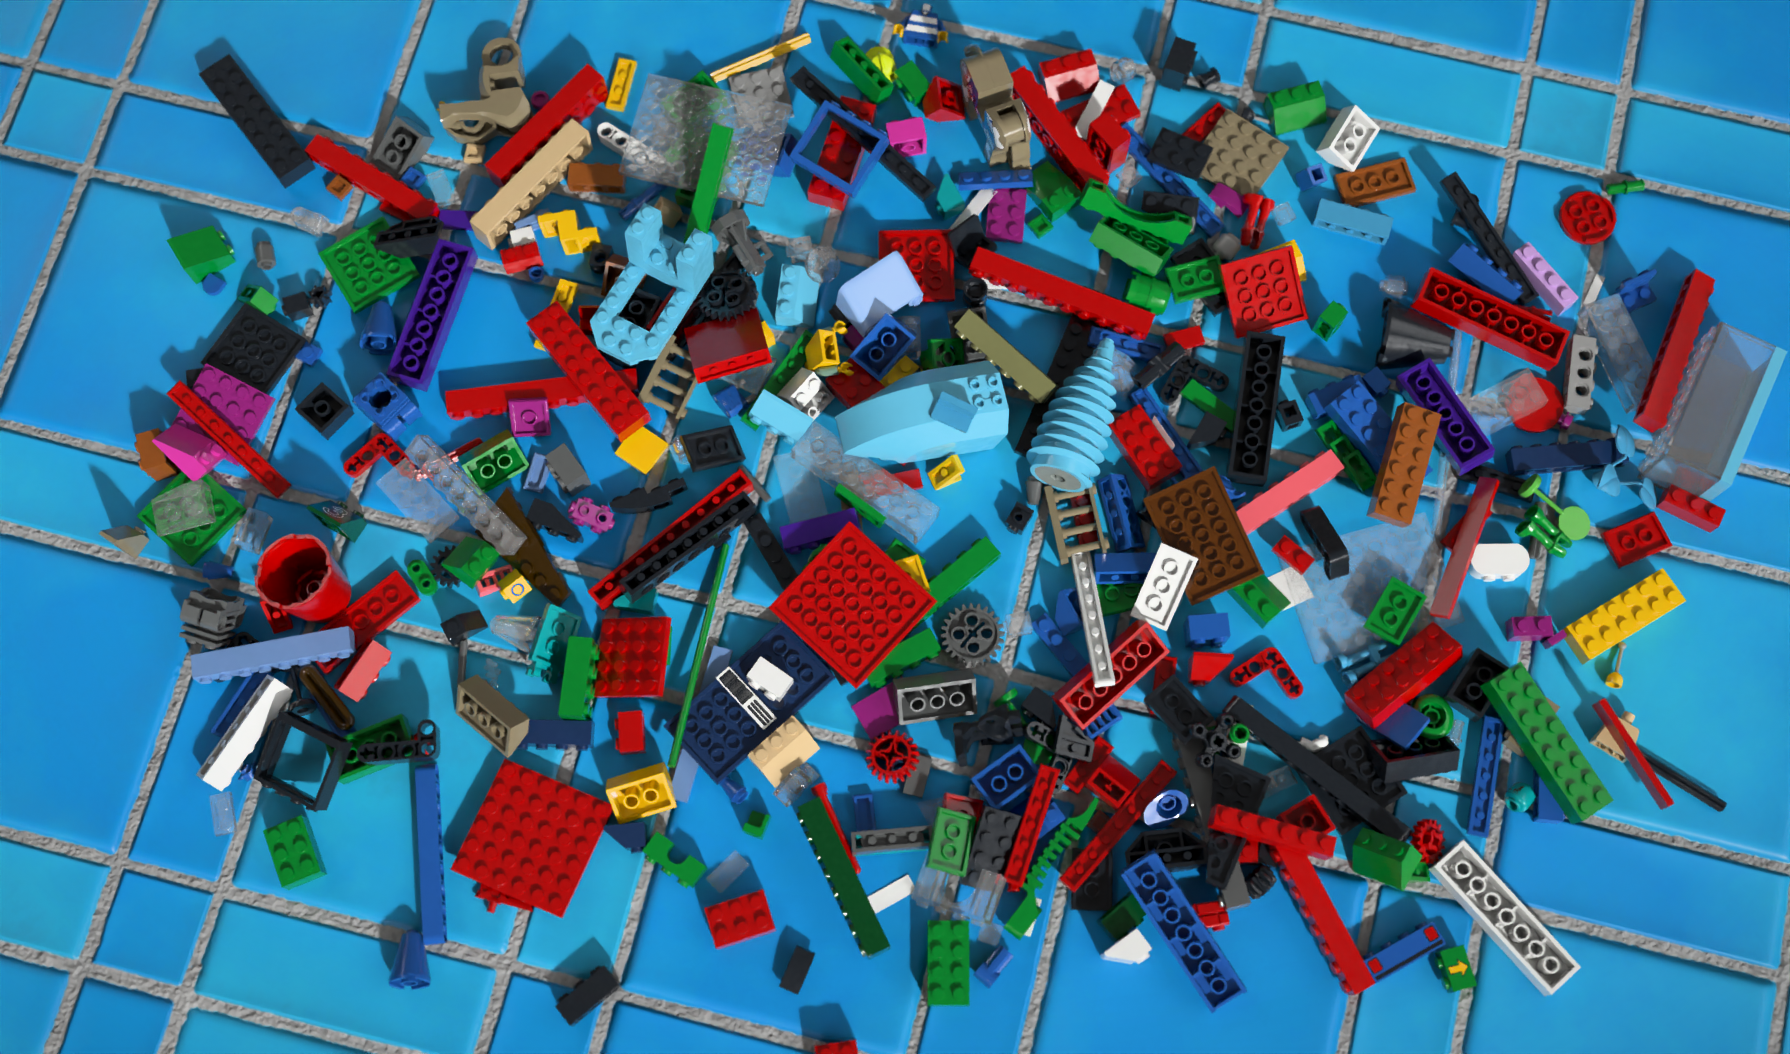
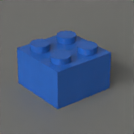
[1183,612,1231,650]

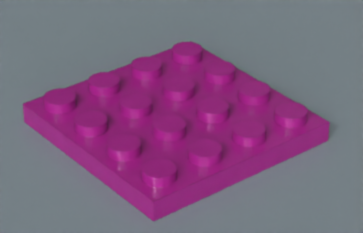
[171,363,275,466]

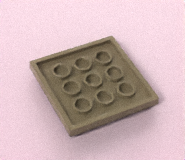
[1200,109,1289,196]

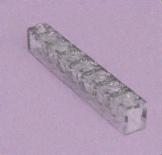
[404,435,527,555]

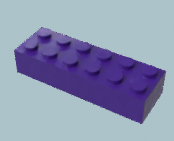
[1396,358,1495,476]

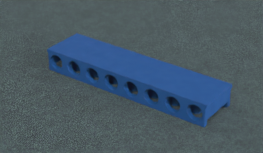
[1120,849,1247,1013]

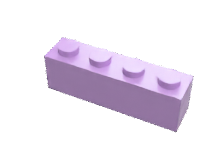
[1512,241,1579,316]

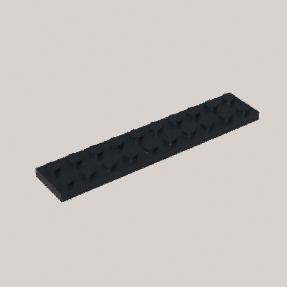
[1014,286,1119,457]

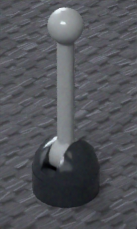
[1241,107,1271,125]

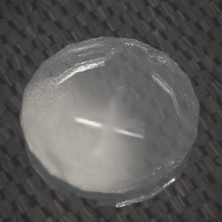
[805,246,840,283]

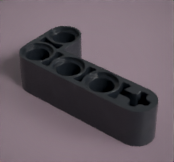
[1300,505,1349,580]
[356,719,440,766]

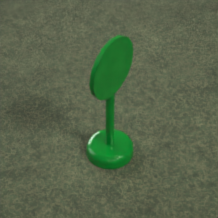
[993,687,1054,765]

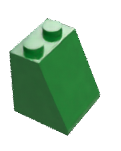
[166,225,236,284]

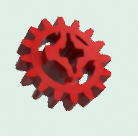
[1410,819,1446,864]

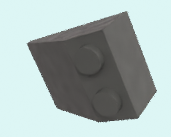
[370,116,435,181]
[947,305,988,364]

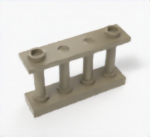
[638,335,698,424]
[1044,477,1110,565]

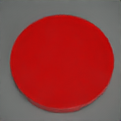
[1559,191,1617,245]
[1504,377,1564,433]

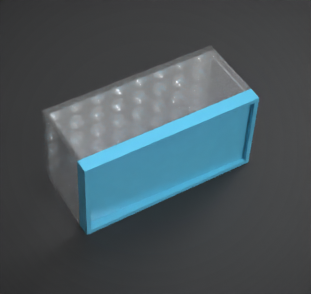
[1637,322,1787,502]

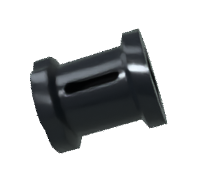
[1196,67,1221,90]

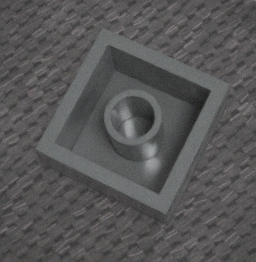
[545,443,591,497]

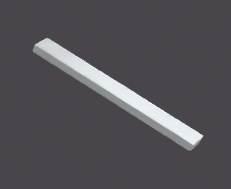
[1070,551,1115,687]

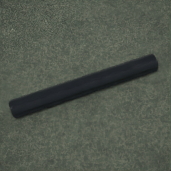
[1640,750,1727,812]

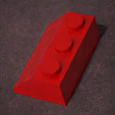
[1038,48,1100,103]

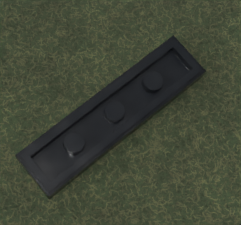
[1456,465,1535,503]

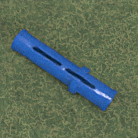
[618,178,668,221]

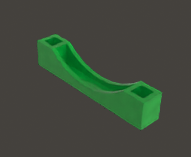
[1080,178,1192,245]

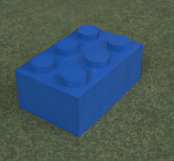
[970,744,1039,809]

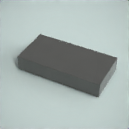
[903,755,933,798]

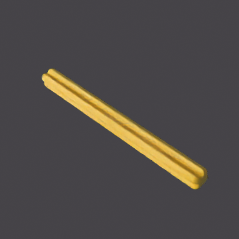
[710,33,811,83]

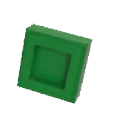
[1027,213,1054,239]

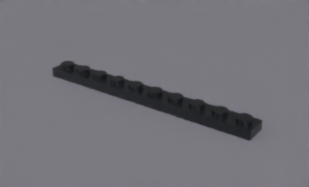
[790,66,936,202]
[743,513,848,687]

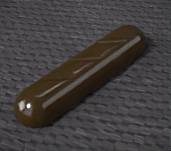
[299,664,355,731]

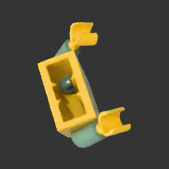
[804,320,854,376]

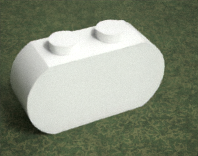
[1468,543,1530,582]

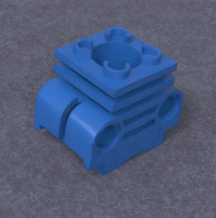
[352,372,423,442]

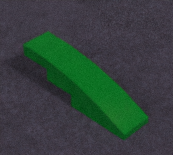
[1315,420,1377,492]

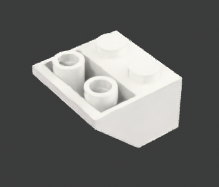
[777,368,835,422]

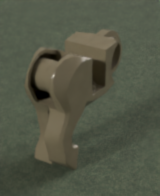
[439,38,534,145]

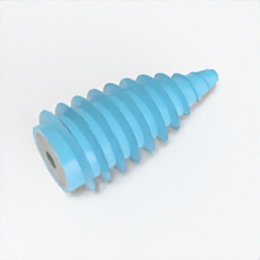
[1026,338,1117,492]

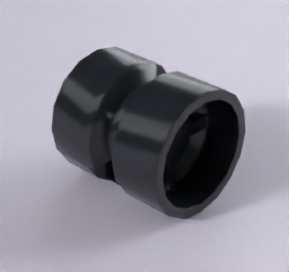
[963,277,988,308]

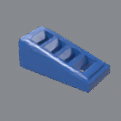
[1082,703,1123,740]

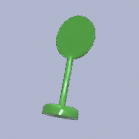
[1518,474,1590,541]

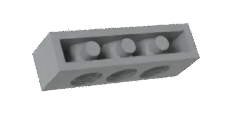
[1562,334,1598,415]

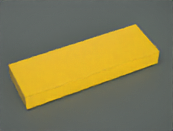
[605,58,637,112]

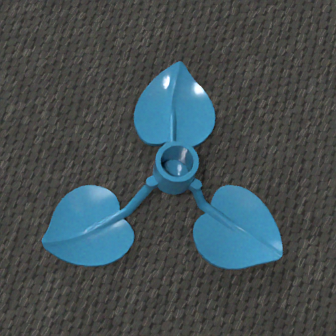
[1592,424,1657,510]

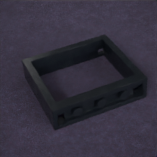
[253,711,353,813]

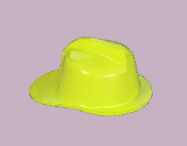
[866,46,896,82]

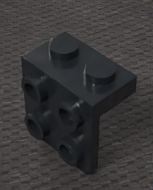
[947,214,998,270]

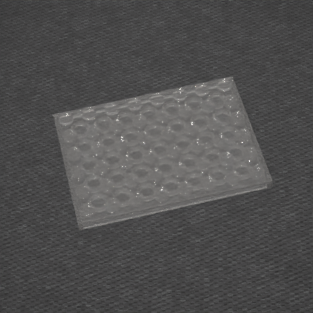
[618,73,792,207]
[1277,512,1465,664]

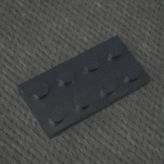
[1170,237,1228,317]
[959,805,1023,894]

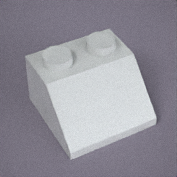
[1100,929,1152,964]

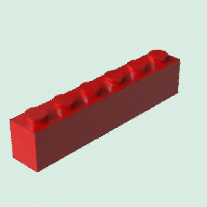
[1207,804,1337,860]

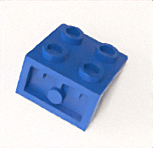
[1611,269,1658,316]

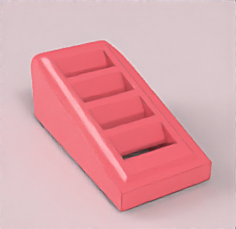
[475,564,513,597]

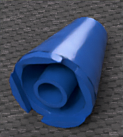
[359,301,398,356]
[389,930,431,990]

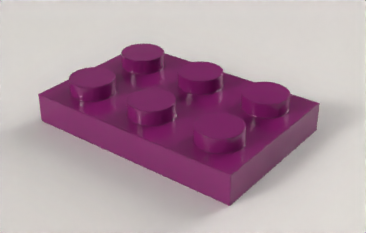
[986,188,1027,244]

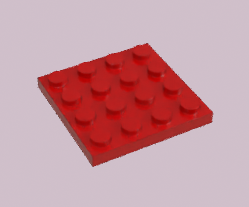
[878,229,955,302]
[1218,245,1308,339]
[594,616,672,698]

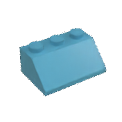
[775,264,820,328]
[747,389,814,445]

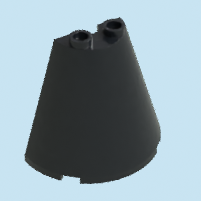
[1374,297,1455,370]

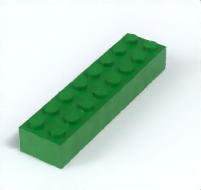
[1480,662,1614,824]

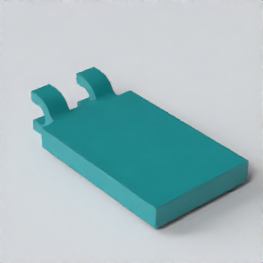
[525,603,582,684]

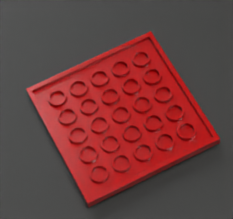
[769,521,937,689]
[450,758,613,919]

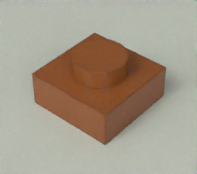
[326,175,353,201]

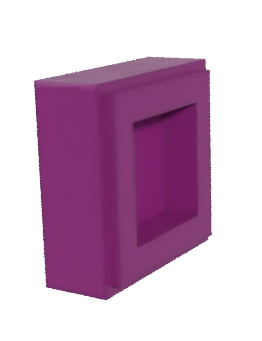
[1542,629,1567,649]

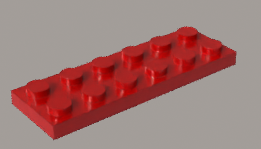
[315,570,421,675]

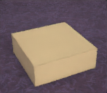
[463,143,486,165]

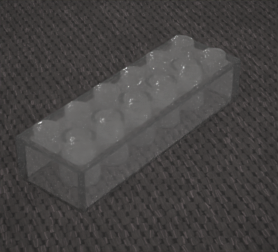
[1577,293,1654,414]

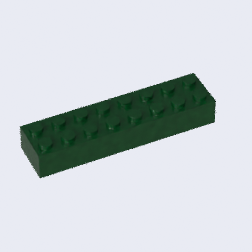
[796,796,891,960]

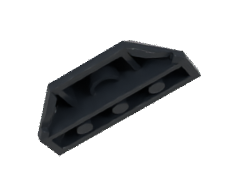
[373,216,444,258]
[1125,827,1208,873]

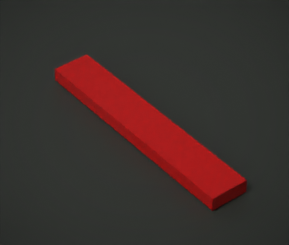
[1592,698,1674,810]
[1003,764,1060,887]

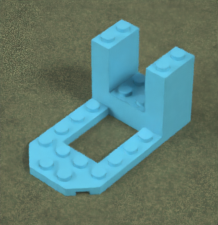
[590,203,714,366]

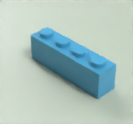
[1312,199,1394,245]

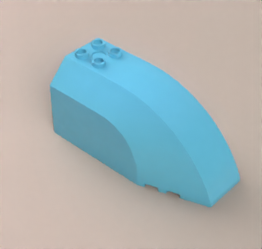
[835,361,1009,463]

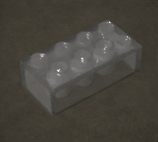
[1462,367,1548,436]
[376,457,460,544]

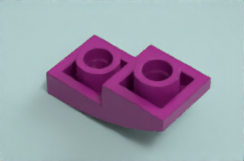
[1208,182,1249,218]

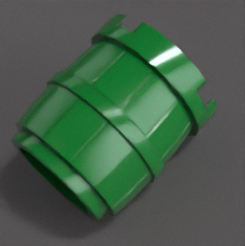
[1122,270,1171,316]

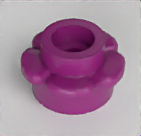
[1557,412,1574,430]

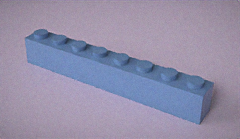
[190,626,356,684]

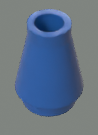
[203,561,233,580]
[719,776,748,804]

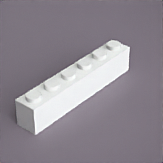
[196,674,293,791]

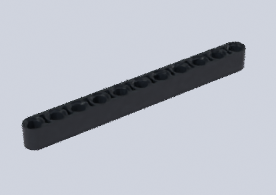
[1222,695,1412,842]

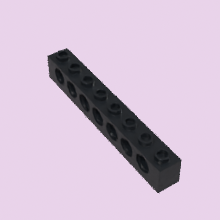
[619,491,756,604]

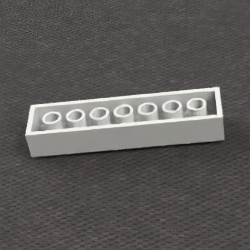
[1428,840,1581,996]

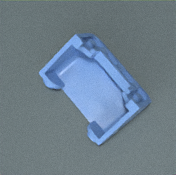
[836,251,924,338]

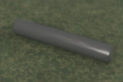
[737,465,771,503]
[457,641,468,687]

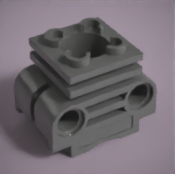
[179,587,247,650]

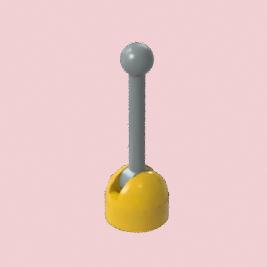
[1605,642,1627,688]

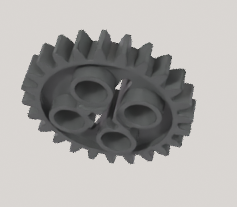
[941,603,1005,667]

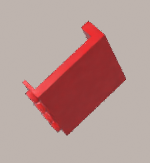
[684,308,772,384]

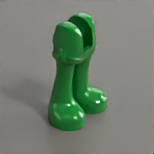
[1515,504,1573,558]

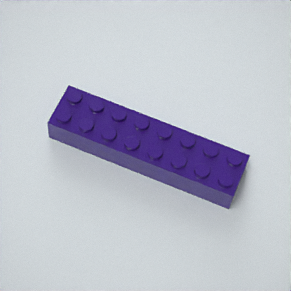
[386,239,478,392]

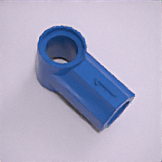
[973,945,1013,988]

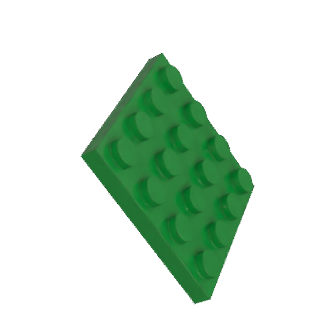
[318,216,421,314]
[137,471,248,567]

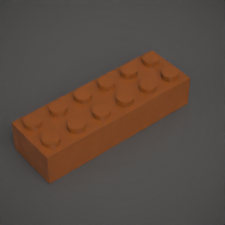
[1366,402,1442,528]

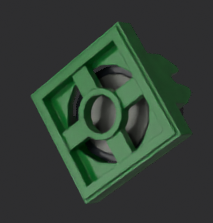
[921,338,964,370]

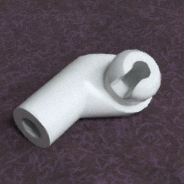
[1299,735,1329,753]

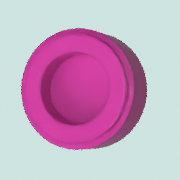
[531,91,550,110]

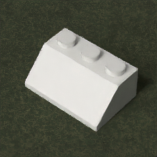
[1316,105,1380,172]

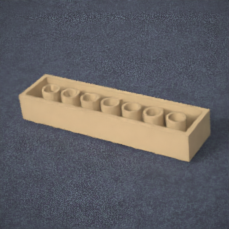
[470,119,593,251]

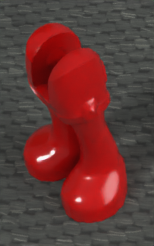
[1240,193,1275,250]

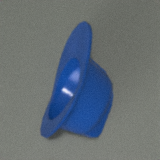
[1144,789,1188,829]

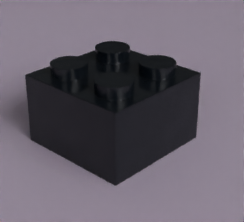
[1159,37,1198,92]
[295,382,355,440]

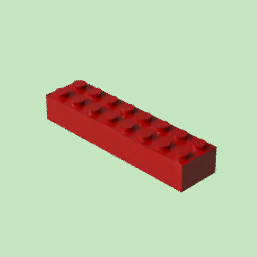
[484,64,608,188]
[1011,66,1110,192]
[1410,267,1570,371]
[526,300,651,443]

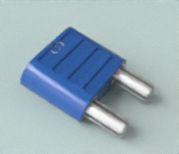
[712,379,757,419]

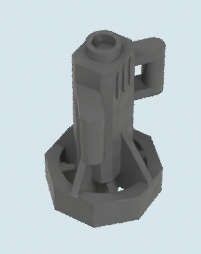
[711,209,774,276]

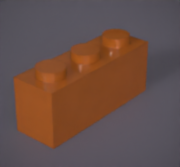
[567,162,627,194]

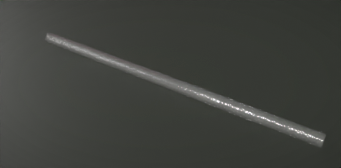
[1430,327,1463,536]

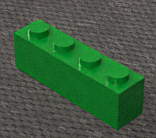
[830,36,894,106]
[866,628,941,689]

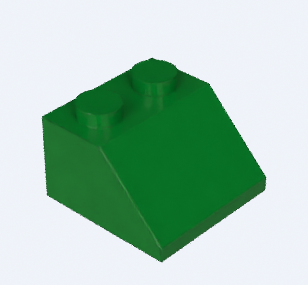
[441,536,500,589]

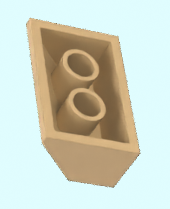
[748,715,820,788]

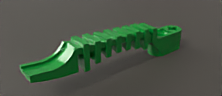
[1003,797,1099,941]

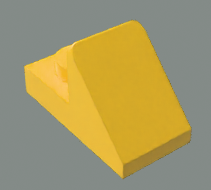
[927,454,965,490]

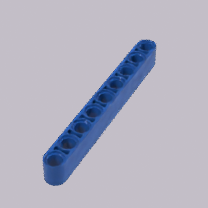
[415,763,447,946]

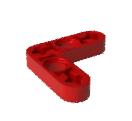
[343,433,417,478]
[1229,647,1303,699]

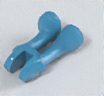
[1333,643,1392,689]

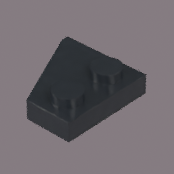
[1052,715,1095,763]

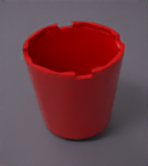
[255,534,351,624]

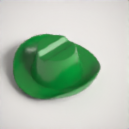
[1410,694,1454,739]

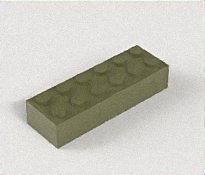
[954,309,1059,404]

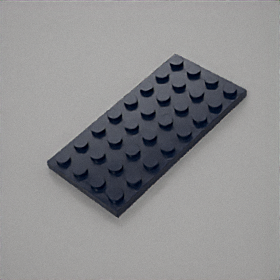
[663,621,835,785]

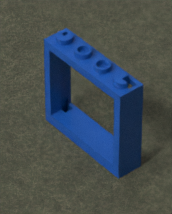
[789,100,890,199]

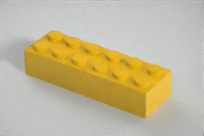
[1564,568,1686,665]

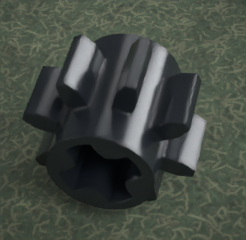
[308,285,332,309]

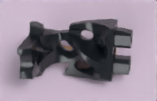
[953,704,1024,767]

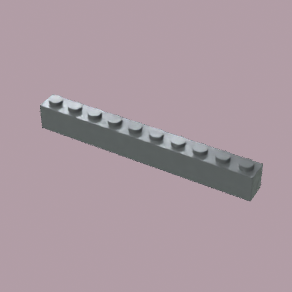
[1167,728,1251,912]

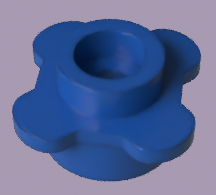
[238,761,257,782]

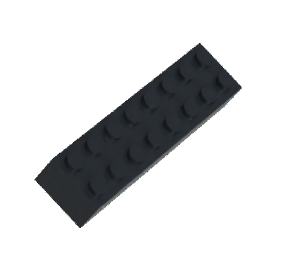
[199,54,315,189]
[1225,331,1285,487]

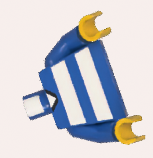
[892,4,948,49]

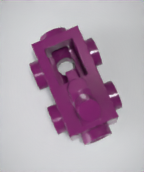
[568,497,615,534]

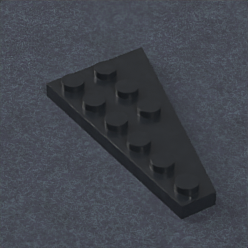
[1205,753,1272,891]

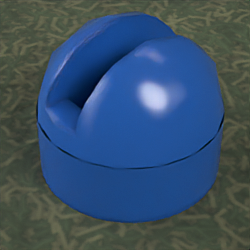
[528,266,544,283]

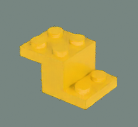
[537,209,602,255]

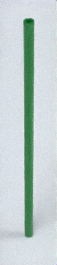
[667,544,729,768]

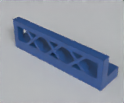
[1097,474,1146,553]

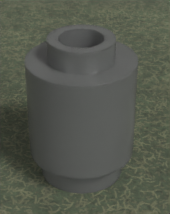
[254,241,276,270]

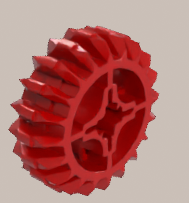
[865,730,920,784]

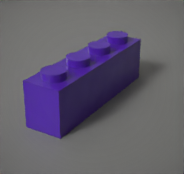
[779,508,862,555]

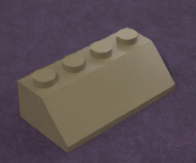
[456,675,530,758]

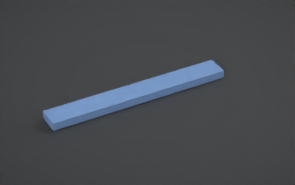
[672,645,733,803]

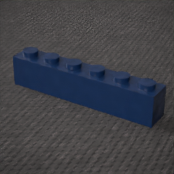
[1505,437,1629,476]

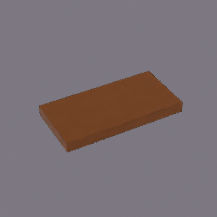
[1333,157,1417,207]

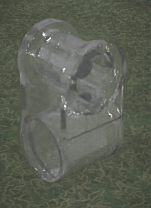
[290,207,330,237]

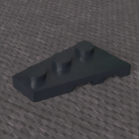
[1141,190,1200,235]

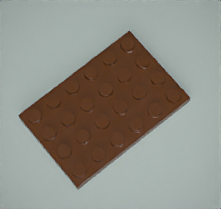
[1143,466,1265,606]

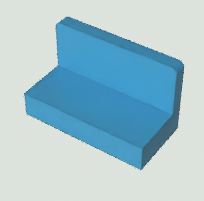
[930,391,978,433]

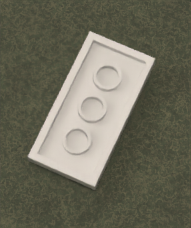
[1130,543,1198,631]

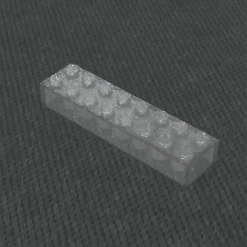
[791,421,940,545]

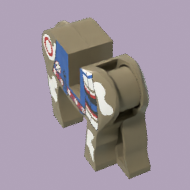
[960,44,1031,170]

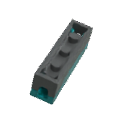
[851,825,933,857]

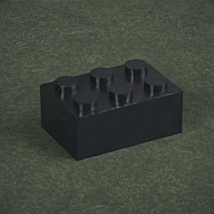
[1443,647,1509,722]

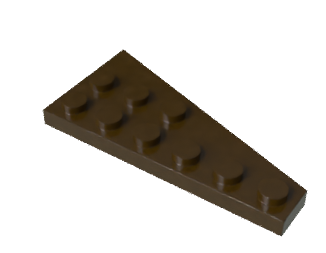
[475,487,572,607]

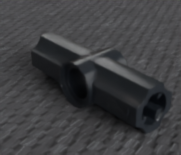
[1132,341,1186,390]

